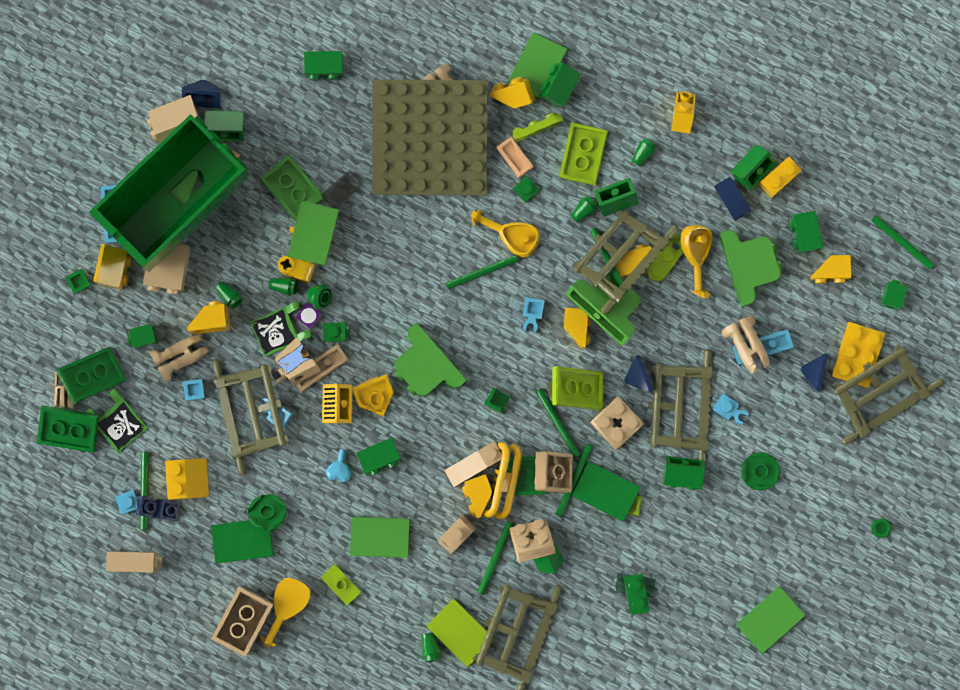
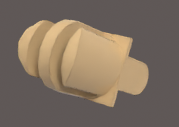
[53,372,73,409]

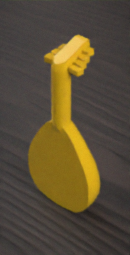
[471,210,541,258]
[681,225,712,298]
[260,578,311,649]

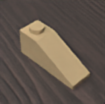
[444,441,502,487]

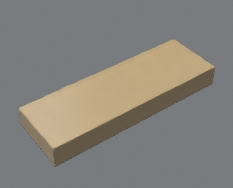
[296,344,349,392]

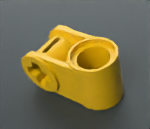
[278,256,316,283]

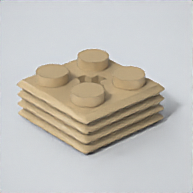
[590,397,644,450]
[534,451,573,493]
[510,519,556,562]

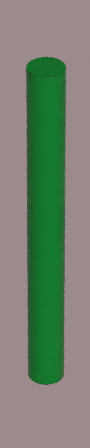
[871,215,934,270]
[590,228,628,293]
[445,254,518,290]
[536,388,581,458]
[555,444,593,517]
[140,452,149,530]
[477,521,514,595]

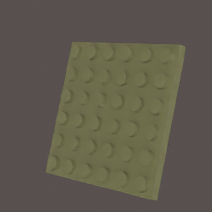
[372,79,487,195]

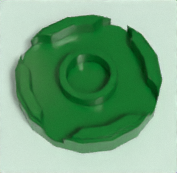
[741,452,780,491]
[248,494,287,532]

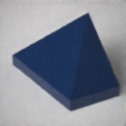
[182,80,220,108]
[800,353,829,392]
[624,355,653,393]

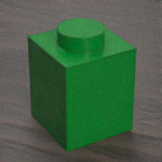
[880,280,908,311]
[127,324,158,349]

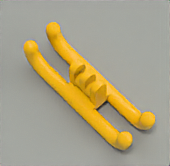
[483,442,522,519]

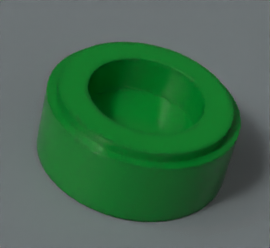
[871,519,891,538]

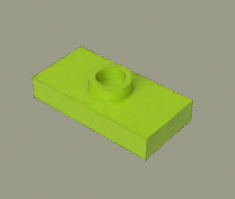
[321,564,361,605]

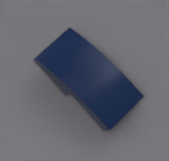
[714,177,751,221]
[136,496,180,522]

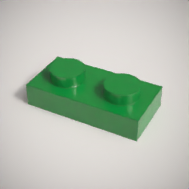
[623,573,650,615]

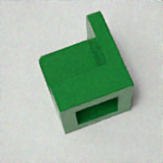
[484,387,510,414]
[533,543,563,574]

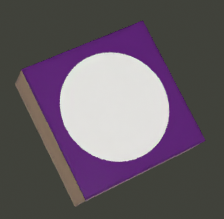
[295,303,322,329]

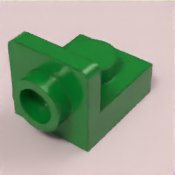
[323,322,350,343]

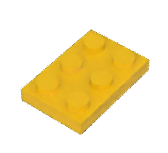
[831,322,886,388]

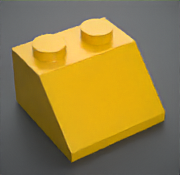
[93,243,132,290]
[187,301,231,335]
[165,459,209,500]

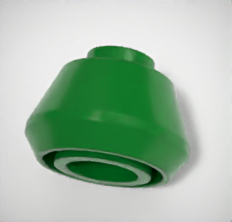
[307,284,332,310]

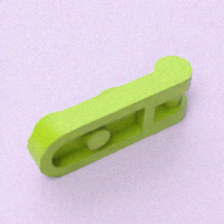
[512,112,564,142]
[647,232,683,282]

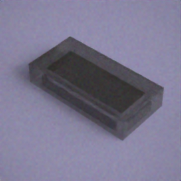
[321,170,363,209]

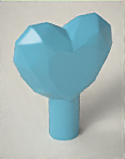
[326,450,351,482]

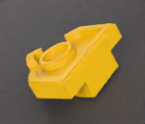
[352,374,394,417]

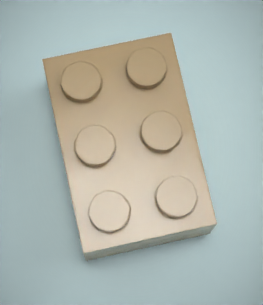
[211,586,274,657]

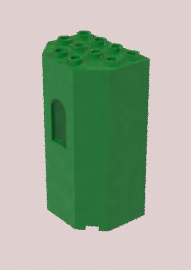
[89,114,249,272]

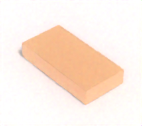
[496,137,534,178]

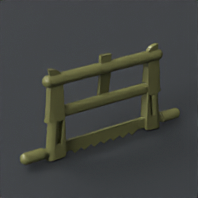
[572,210,678,314]
[834,344,944,445]
[647,349,712,462]
[212,359,290,475]
[472,584,562,690]

